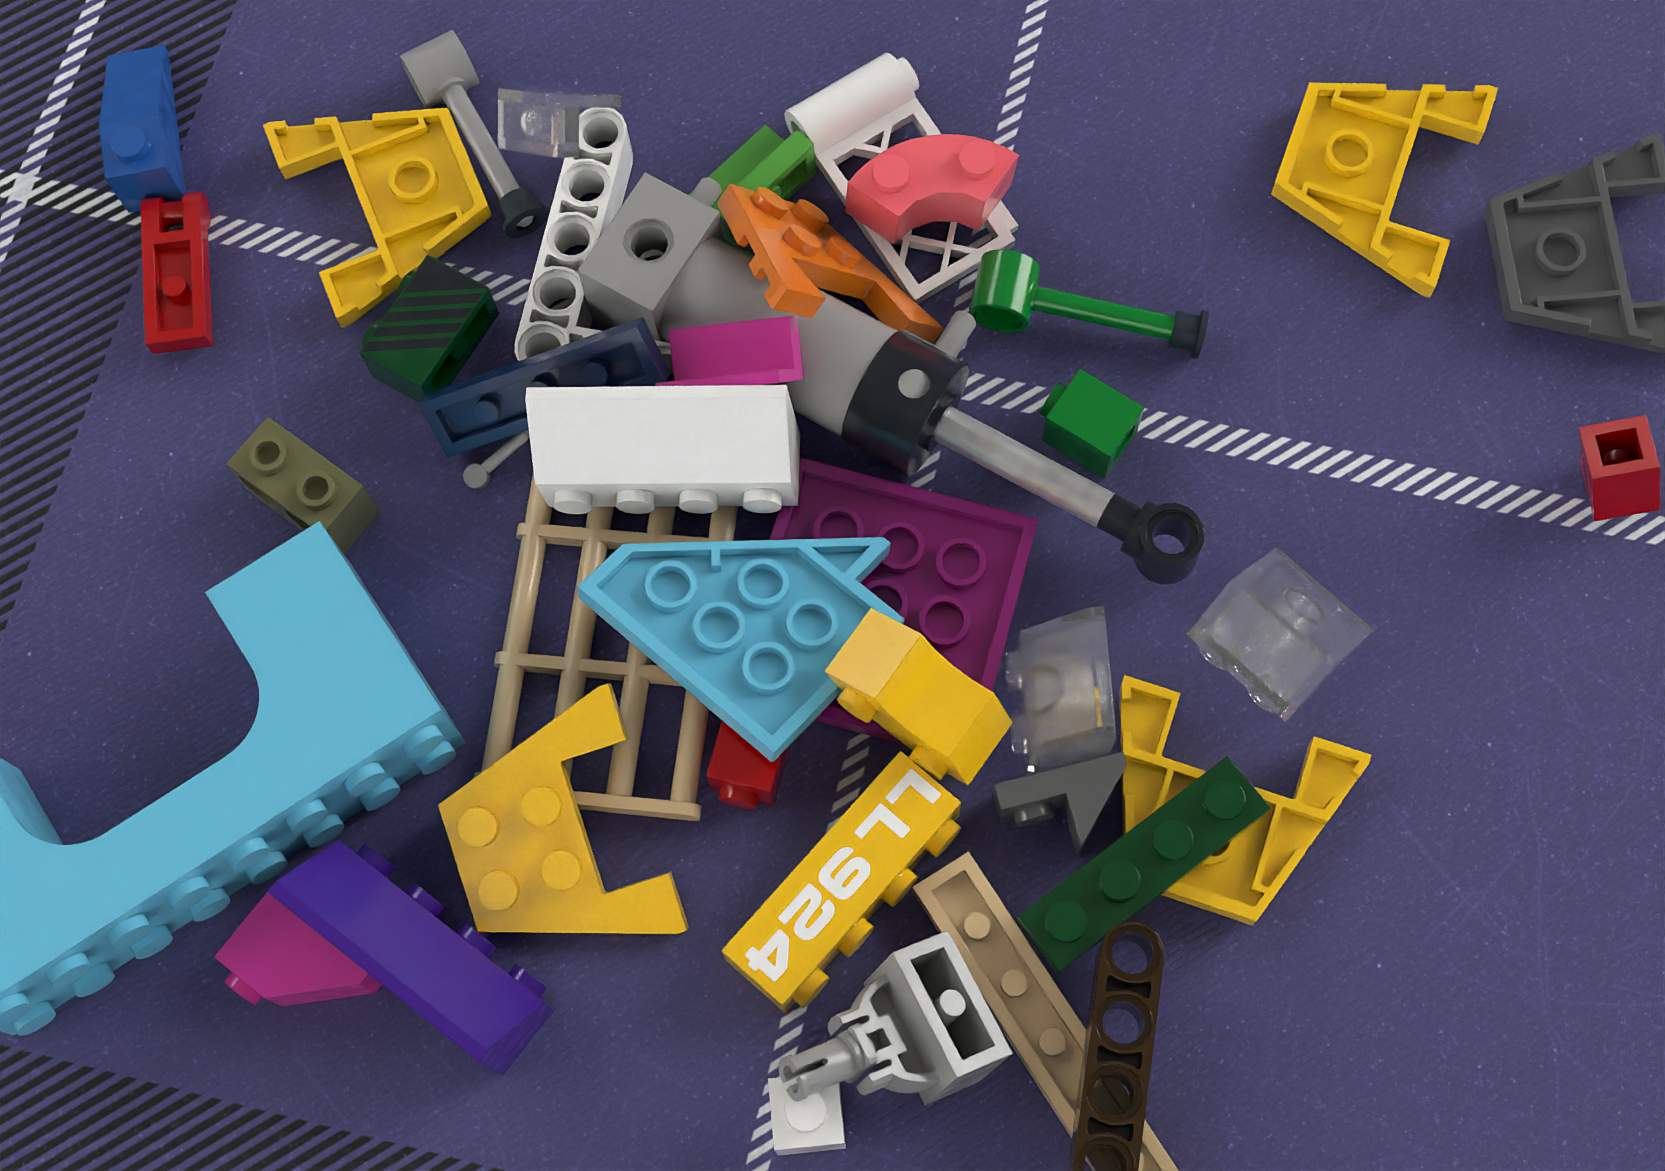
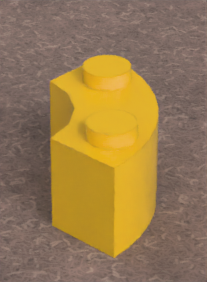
[825,608,1013,786]

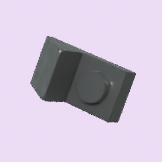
[992,751,1127,856]

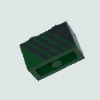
[359,255,499,403]

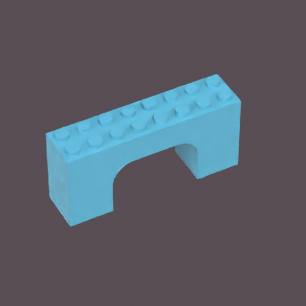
[0,521,466,1036]

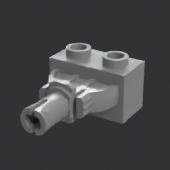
[779,931,1013,1105]

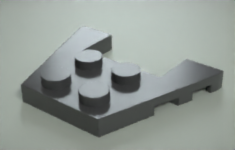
[1484,134,1665,354]

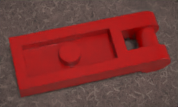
[141,191,213,354]

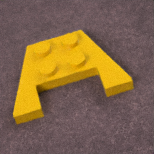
[1271,82,1498,298]
[263,108,492,328]
[1119,675,1371,926]
[438,683,689,934]

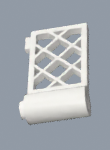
[784,53,1018,304]

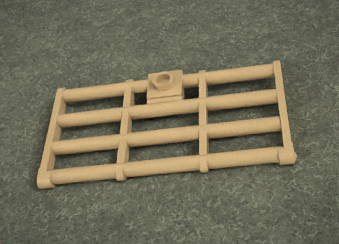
[473,471,738,821]

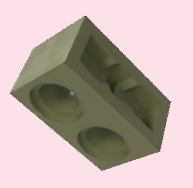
[226,417,380,554]

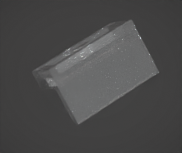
[498,88,621,158]

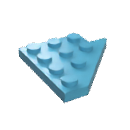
[577,537,904,763]

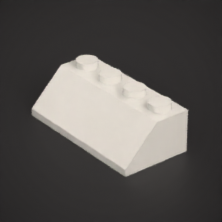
[525,385,801,514]

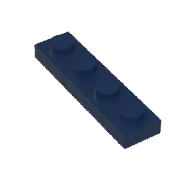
[418,317,670,458]

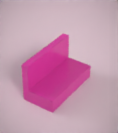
[655,316,804,386]

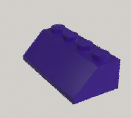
[267,840,554,1076]

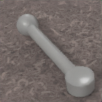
[463,430,530,489]

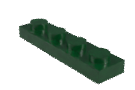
[1016,756,1271,975]

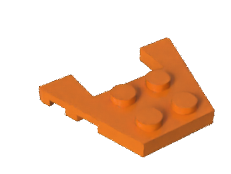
[717,184,944,344]

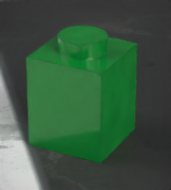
[1040,369,1144,479]

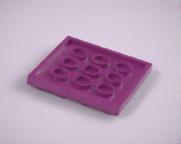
[769,458,1039,745]

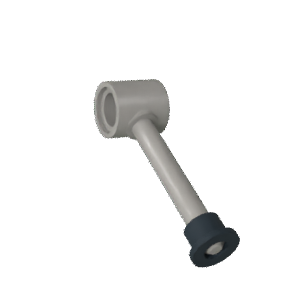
[399,30,548,238]

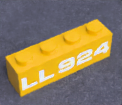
[721,751,962,1013]

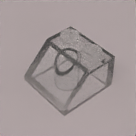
[1187,547,1374,722]
[1006,606,1117,773]

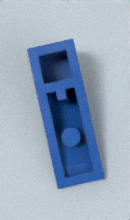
[99,45,186,213]

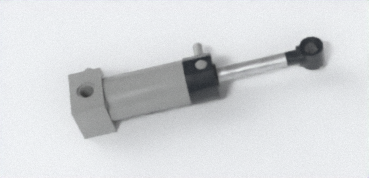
[577,173,1205,585]

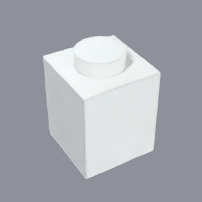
[768,1077,846,1156]

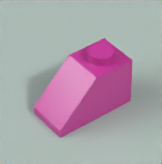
[214,892,382,1007]

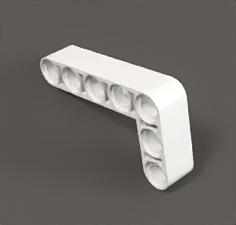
[514,106,673,374]

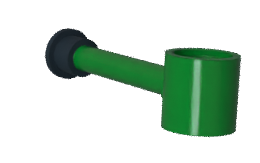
[968,249,1209,359]

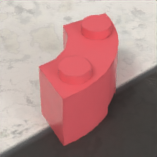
[845,134,1019,245]

